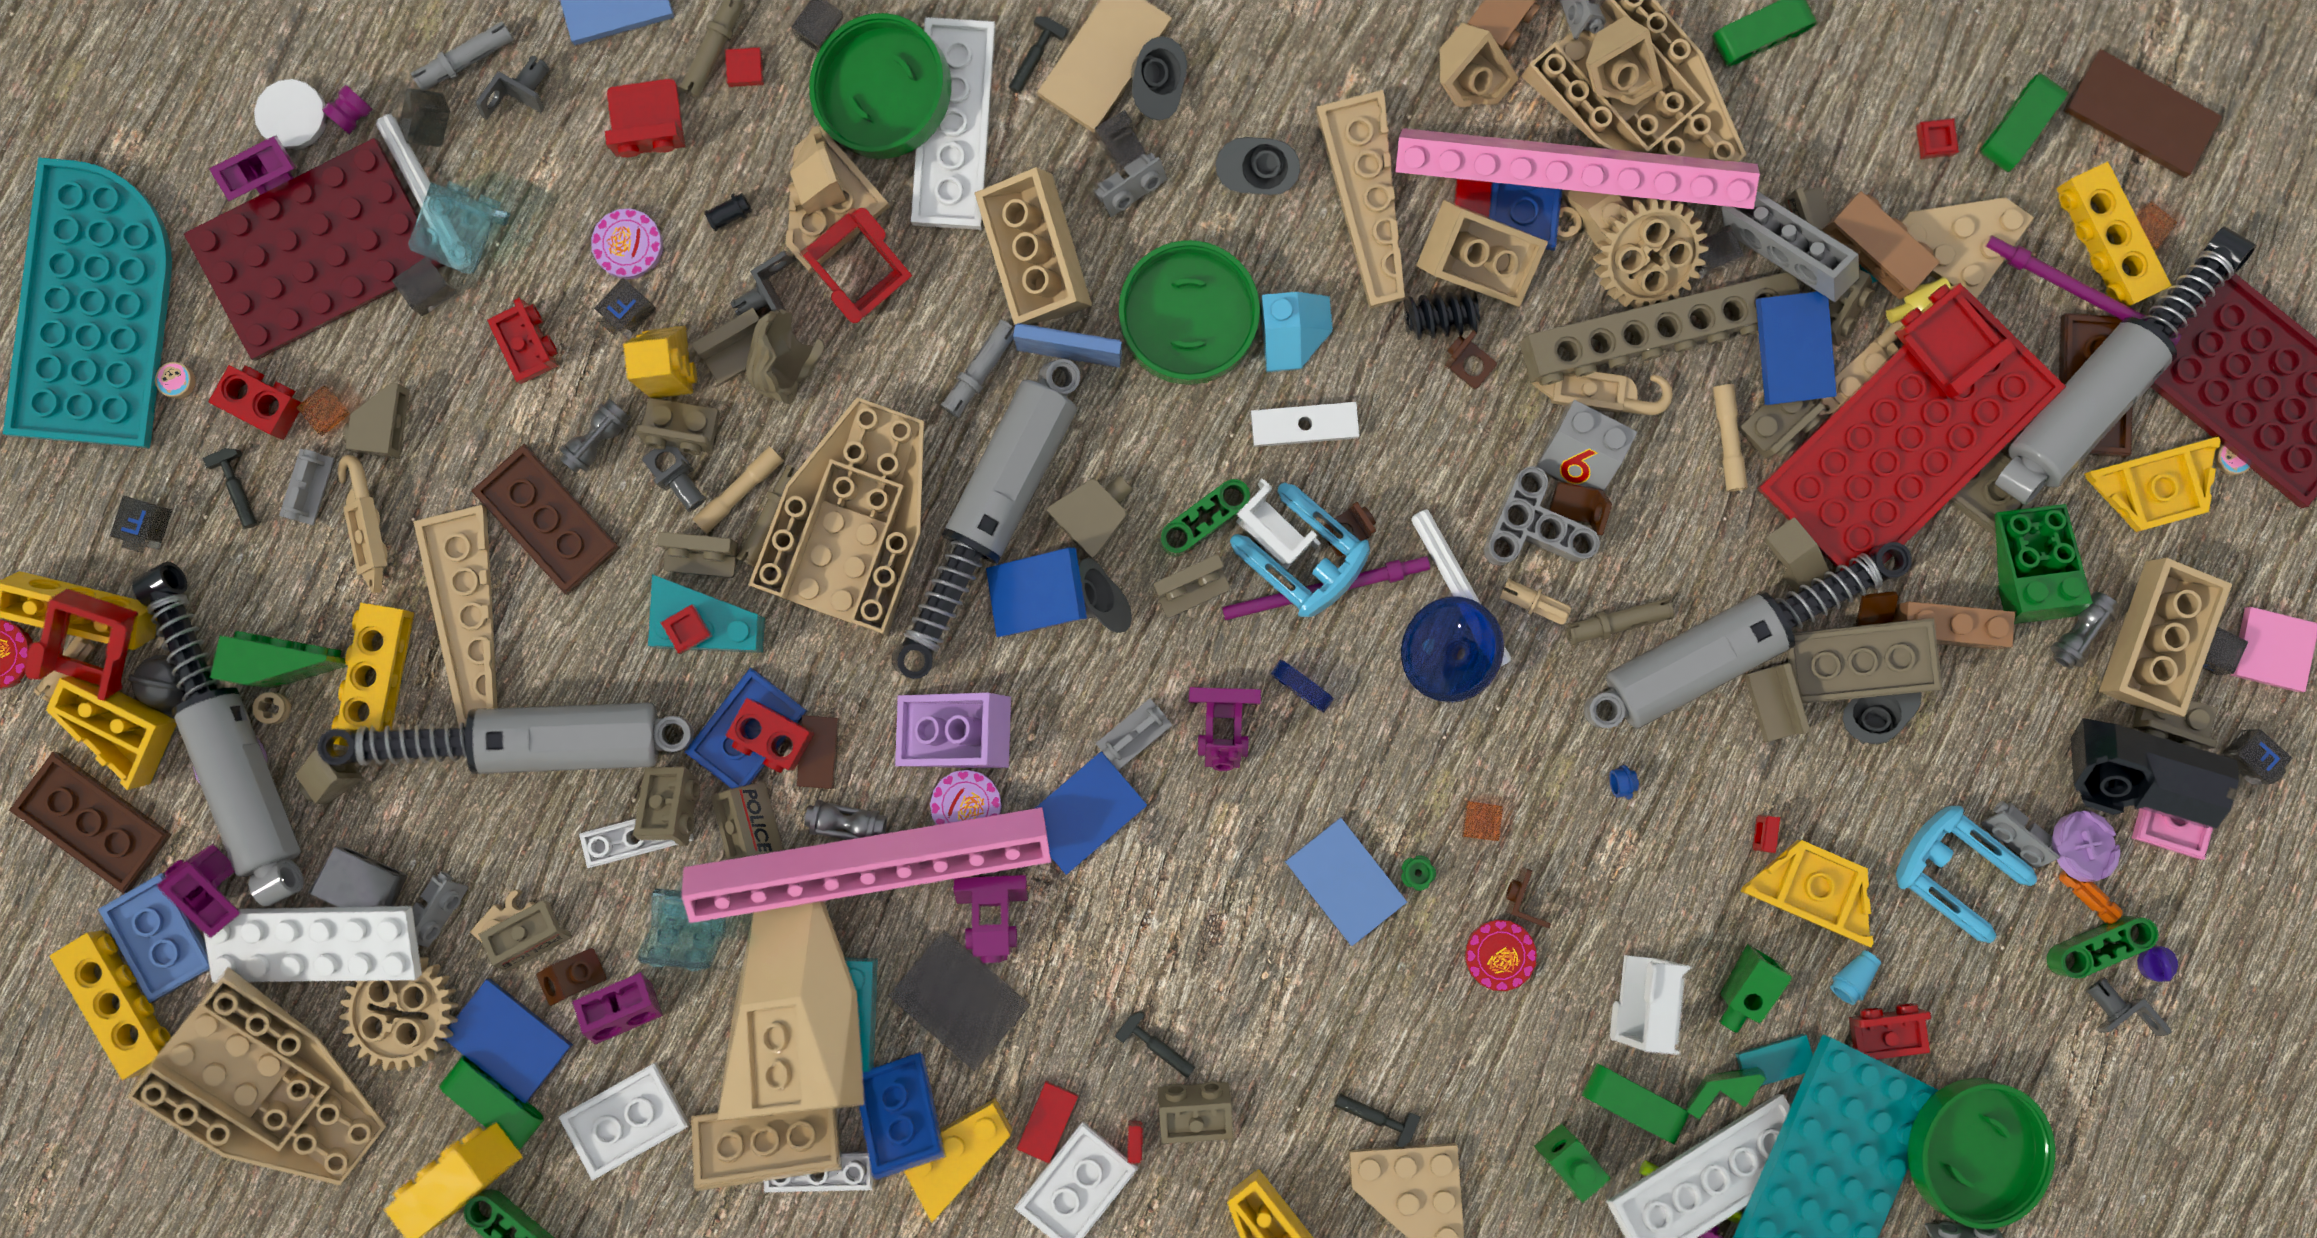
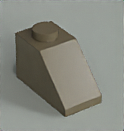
[343,383,410,459]
[295,749,364,804]

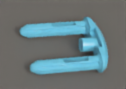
[1230,483,1370,617]
[1896,806,2037,943]

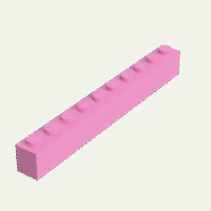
[1395,128,1760,209]
[682,808,1051,923]

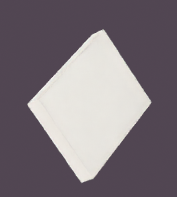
[559,1062,690,1181]
[1014,1121,1138,1238]

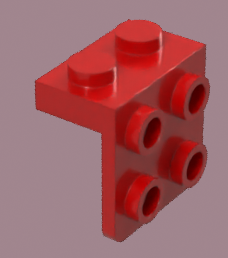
[605,79,685,158]

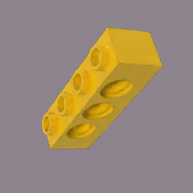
[2056,161,2172,307]
[0,571,157,650]
[331,603,415,746]
[49,930,171,1080]

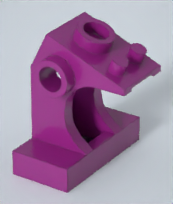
[209,135,296,201]
[1188,687,1261,771]
[157,844,240,939]
[954,875,1028,963]

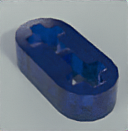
[1270,659,1334,713]

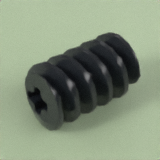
[1404,290,1480,340]

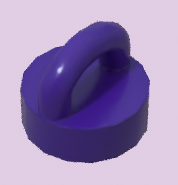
[2137,945,2178,982]

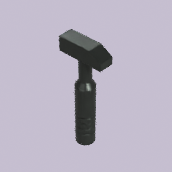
[1008,17,1068,94]
[203,448,257,529]
[1114,1010,1195,1078]
[1334,1093,1420,1148]

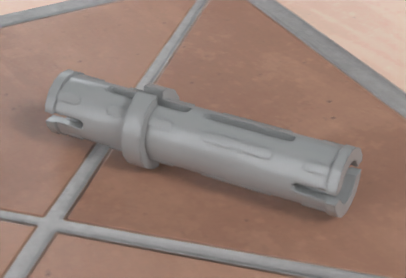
[411,21,514,93]
[940,319,1015,418]

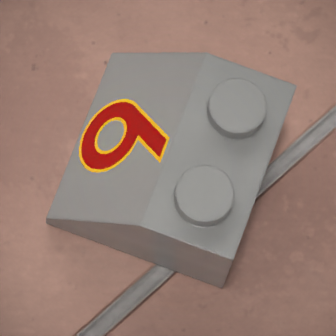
[1536,400,1637,491]

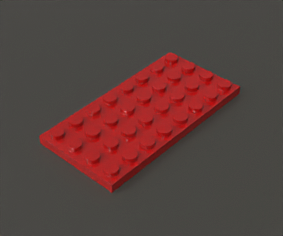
[1757,287,2066,571]

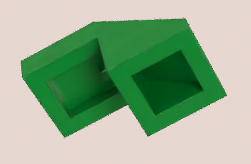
[1686,1067,1766,1120]

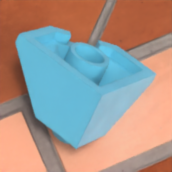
[1260,292,1333,372]

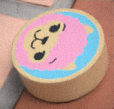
[155,362,196,399]
[2215,445,2251,475]

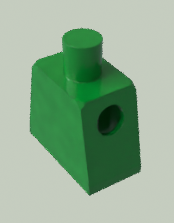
[1719,944,1793,1033]
[1534,1123,1611,1203]

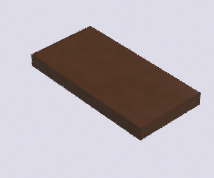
[2063,49,2222,178]
[2059,313,2133,457]
[471,444,620,595]
[9,752,172,893]

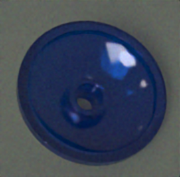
[1401,596,1504,703]

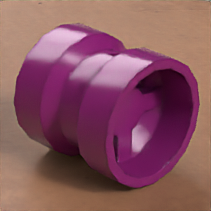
[322,84,373,135]

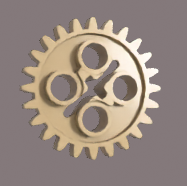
[1593,198,1708,309]
[339,957,459,1071]

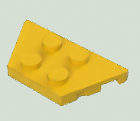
[2084,436,2221,532]
[1740,840,1873,948]

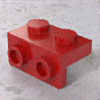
[487,297,558,385]
[1849,1003,1932,1060]

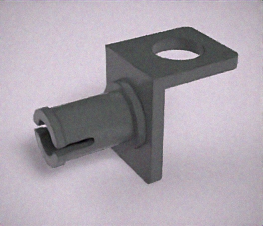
[476,56,550,120]
[731,251,796,316]
[642,446,706,512]
[2086,977,2172,1036]

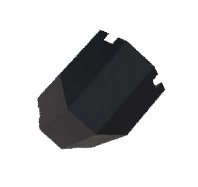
[2071,718,2240,829]

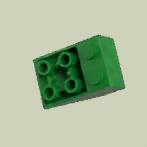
[1995,504,2093,624]
[210,631,347,688]

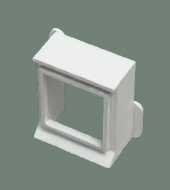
[1236,479,1321,570]
[1610,955,1692,1055]

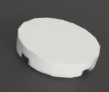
[254,79,327,150]

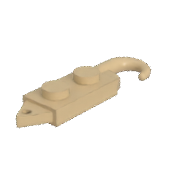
[1818,320,1903,417]
[1531,372,1673,416]
[338,455,387,593]

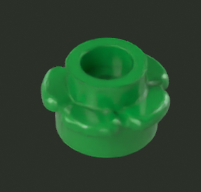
[1401,855,1436,891]

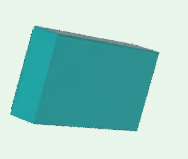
[1735,1034,1813,1086]

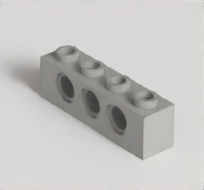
[1722,191,1859,302]

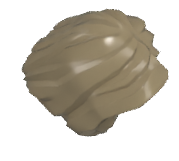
[746,309,825,404]

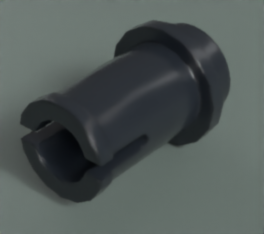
[704,193,752,232]

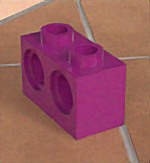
[572,972,663,1045]

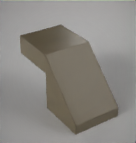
[1764,517,1831,593]

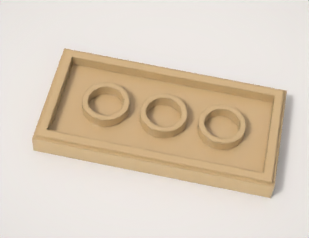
[1037,0,1172,133]
[691,1108,841,1191]

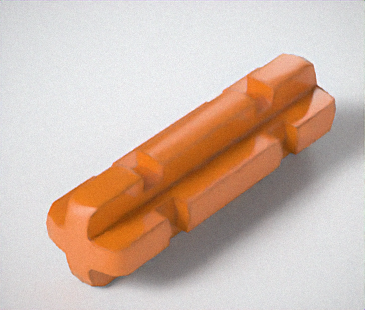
[2059,870,2123,924]

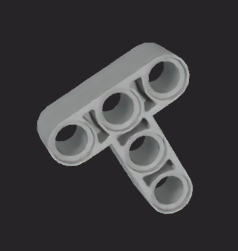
[1483,466,1600,566]

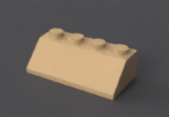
[975,167,1092,325]
[2098,558,2232,717]

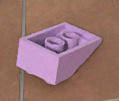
[895,693,1011,768]

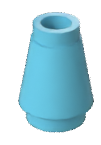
[1830,950,1881,1005]

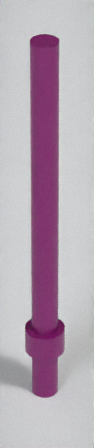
[1986,235,2182,346]
[1222,556,1430,621]

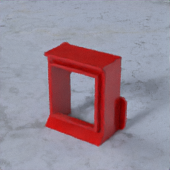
[799,208,912,323]
[25,589,138,701]

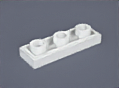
[1250,402,1359,447]
[579,819,694,868]
[764,1151,874,1192]

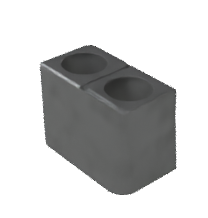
[308,847,408,907]

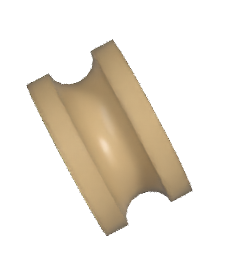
[1557,207,1582,241]
[253,692,291,724]

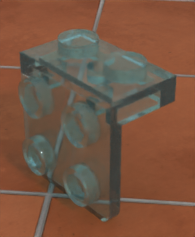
[409,181,511,274]
[638,888,726,971]

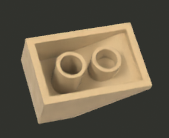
[1416,200,1548,307]

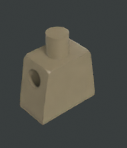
[1046,475,1134,560]

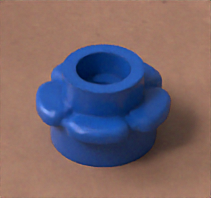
[1609,765,1639,800]

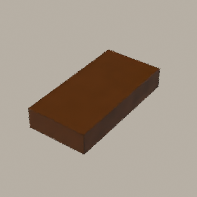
[796,715,839,789]

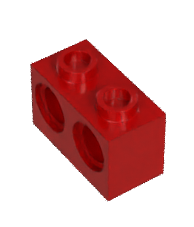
[208,365,304,440]
[725,698,815,773]

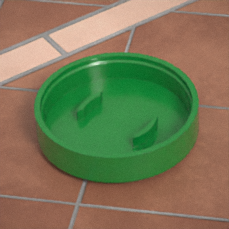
[809,13,952,159]
[1119,240,1260,385]
[1908,1078,2056,1229]

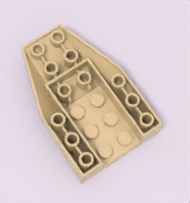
[1521,0,1747,162]
[749,397,924,636]
[717,901,864,1121]
[127,967,387,1185]

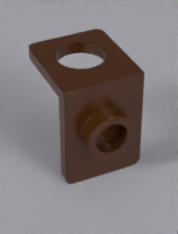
[1445,330,1497,389]
[1549,482,1612,536]
[1324,501,1376,557]
[1855,591,1898,626]
[1505,867,1551,929]
[536,948,607,1006]

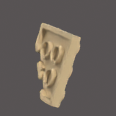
[785,125,890,273]
[1901,197,2034,299]
[1349,1143,1464,1238]

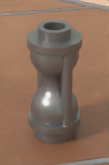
[559,399,631,473]
[2051,592,2120,669]
[804,799,887,840]

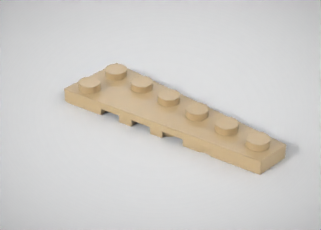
[1316,90,1405,309]
[413,505,498,728]

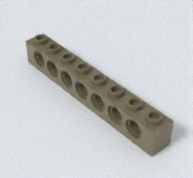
[1519,272,1800,385]

